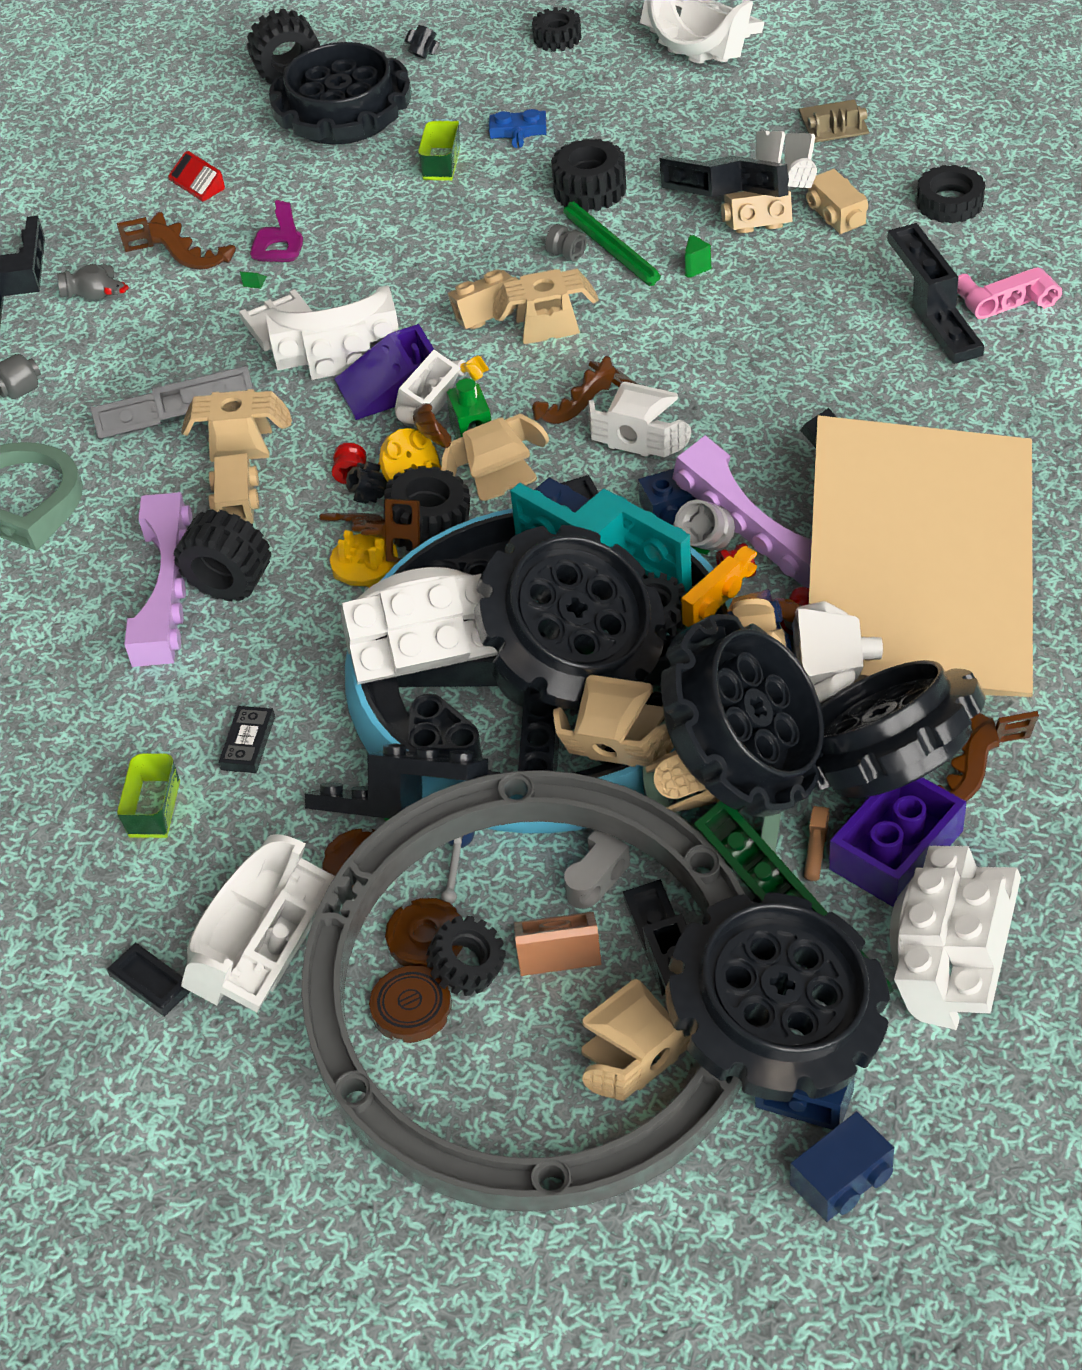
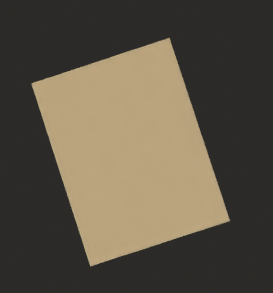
[809,415,1033,697]

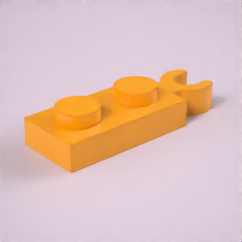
[681,546,757,627]

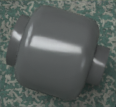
[0,354,41,399]

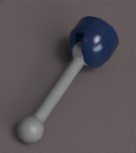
[441,832,475,904]

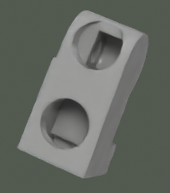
[564,830,630,909]

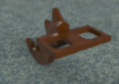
[117,212,236,270]
[532,356,639,424]
[319,499,420,562]
[938,711,1039,801]

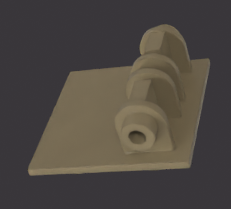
[799,100,869,143]

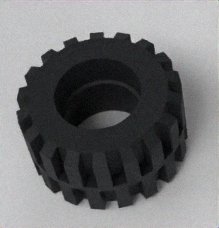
[247,9,320,84]
[551,138,627,212]
[383,466,470,552]
[174,509,271,602]

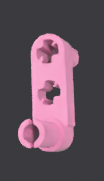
[957,267,1062,319]

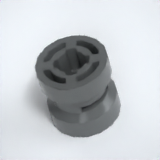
[545,224,587,262]

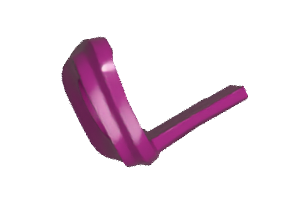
[250,200,303,262]

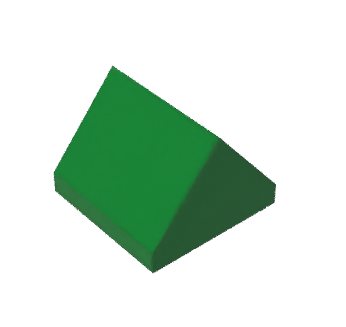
[685,235,712,278]

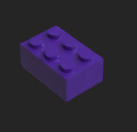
[829,777,967,907]

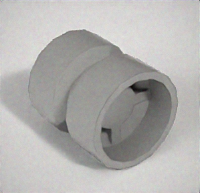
[674,500,735,551]

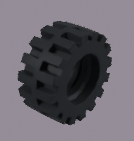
[426,916,506,996]

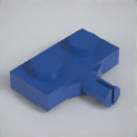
[489,109,547,148]

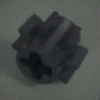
[404,25,440,59]
[346,461,388,504]

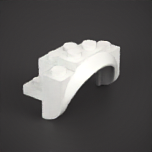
[640,0,764,63]
[264,285,399,380]
[341,567,498,685]
[181,834,335,1013]
[890,846,1021,1030]

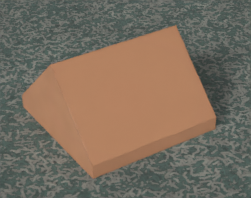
[514,912,602,976]

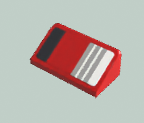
[168,151,225,202]

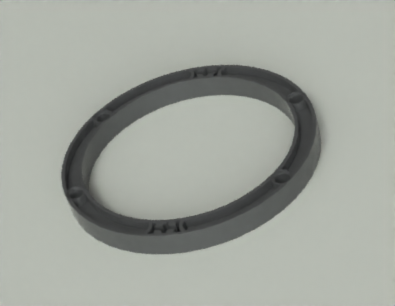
[301,771,764,1212]

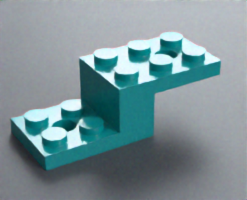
[510,483,692,592]

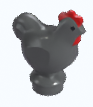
[57,263,129,300]

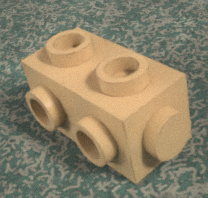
[806,169,868,234]
[721,190,792,233]
[447,269,518,329]
[209,453,259,524]

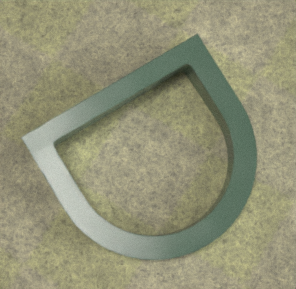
[0,442,83,551]

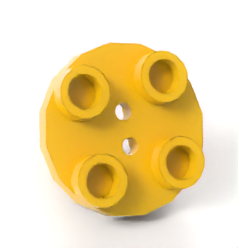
[378,428,442,482]
[330,530,399,588]

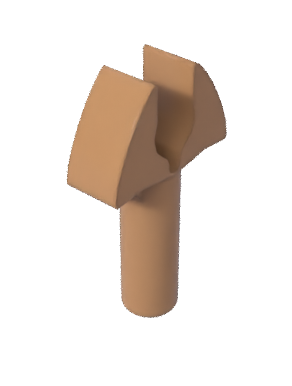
[804,806,829,881]

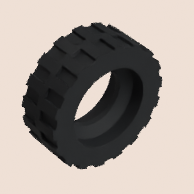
[916,165,985,223]

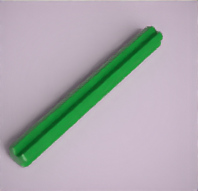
[563,202,661,286]

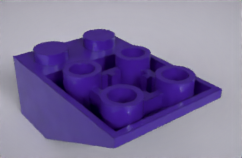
[334,324,435,420]

